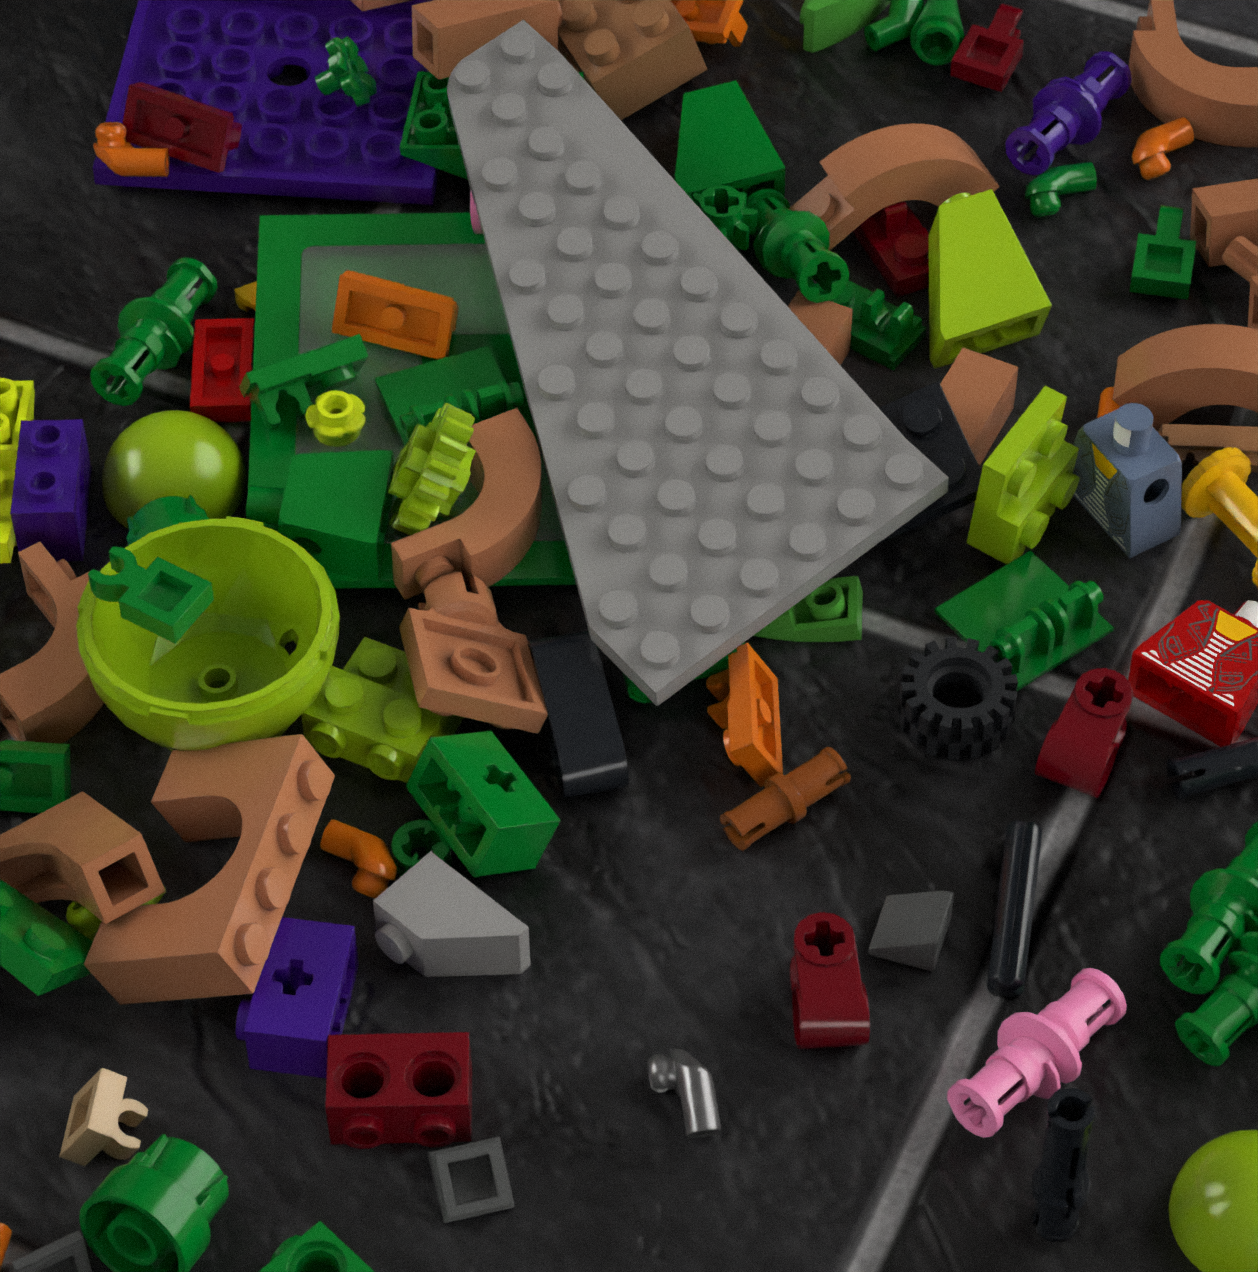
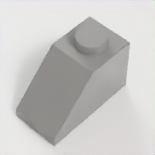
[373,852,531,977]

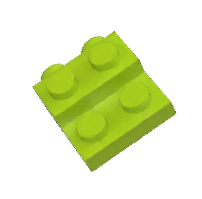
[967,385,1080,564]
[301,637,465,783]

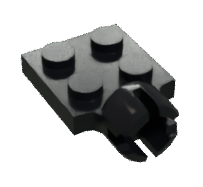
[877,381,982,545]

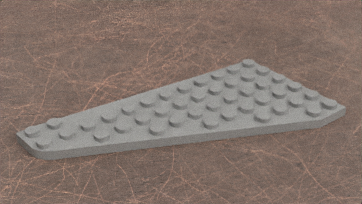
[447,20,949,706]

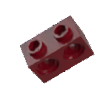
[325,1032,472,1149]

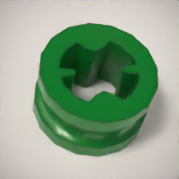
[391,819,453,878]

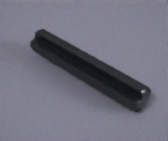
[987,820,1042,999]

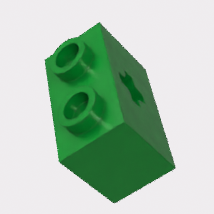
[405,731,561,878]

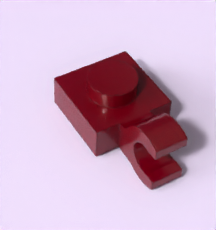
[950,3,1024,92]

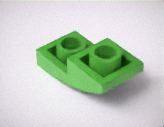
[799,0,890,53]
[753,576,863,642]

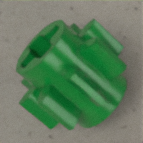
[692,185,758,251]

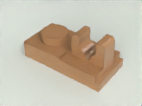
[1158,424,1258,472]

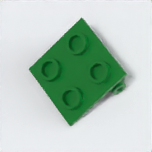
[374,345,524,446]
[934,550,1114,691]

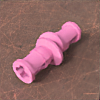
[947,968,1127,1138]

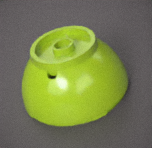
[76,516,340,751]

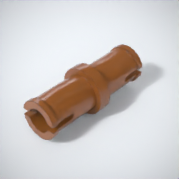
[720,746,851,851]

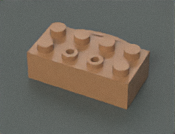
[558,0,708,120]

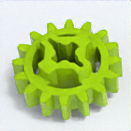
[387,402,476,536]

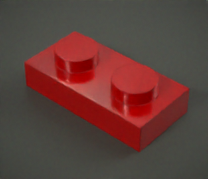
[190,318,255,422]

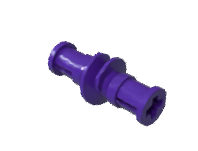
[1005,51,1132,176]

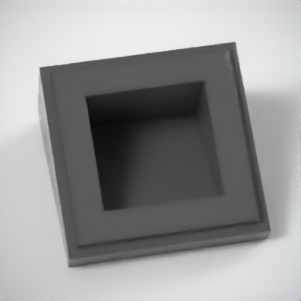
[868,891,954,972]
[427,1137,515,1223]
[6,1230,92,1272]

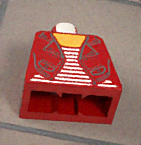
[1128,600,1258,747]

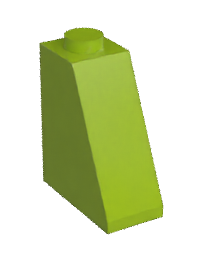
[928,189,1052,369]

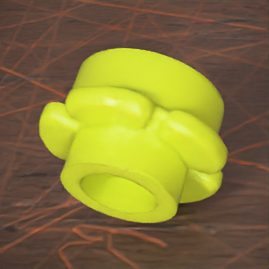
[305,390,366,447]

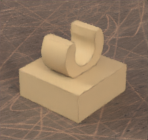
[59,1068,148,1166]

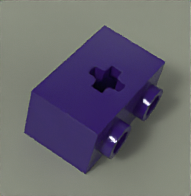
[10,419,92,562]
[236,917,359,1078]

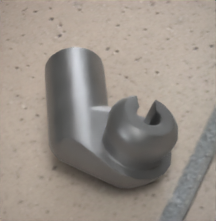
[648,1049,721,1138]

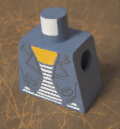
[1073,403,1182,559]

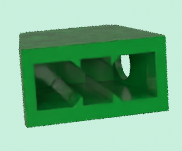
[246,450,395,582]

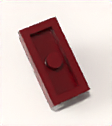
[122,82,242,173]
[852,201,929,297]

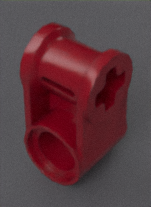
[1035,668,1134,798]
[789,912,870,1049]

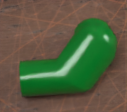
[864,0,924,51]
[1025,162,1097,217]

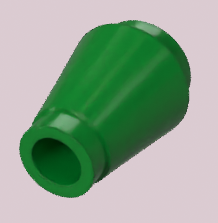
[910,0,965,65]

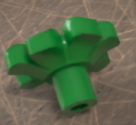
[315,36,377,106]

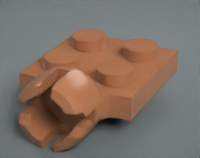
[399,572,548,734]

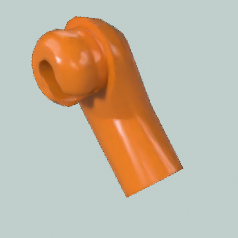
[1131,117,1194,181]
[93,122,169,177]

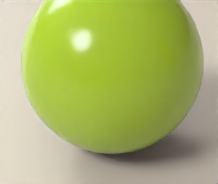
[102,410,248,529]
[1169,1130,1258,1272]

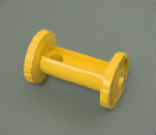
[1181,447,1258,588]

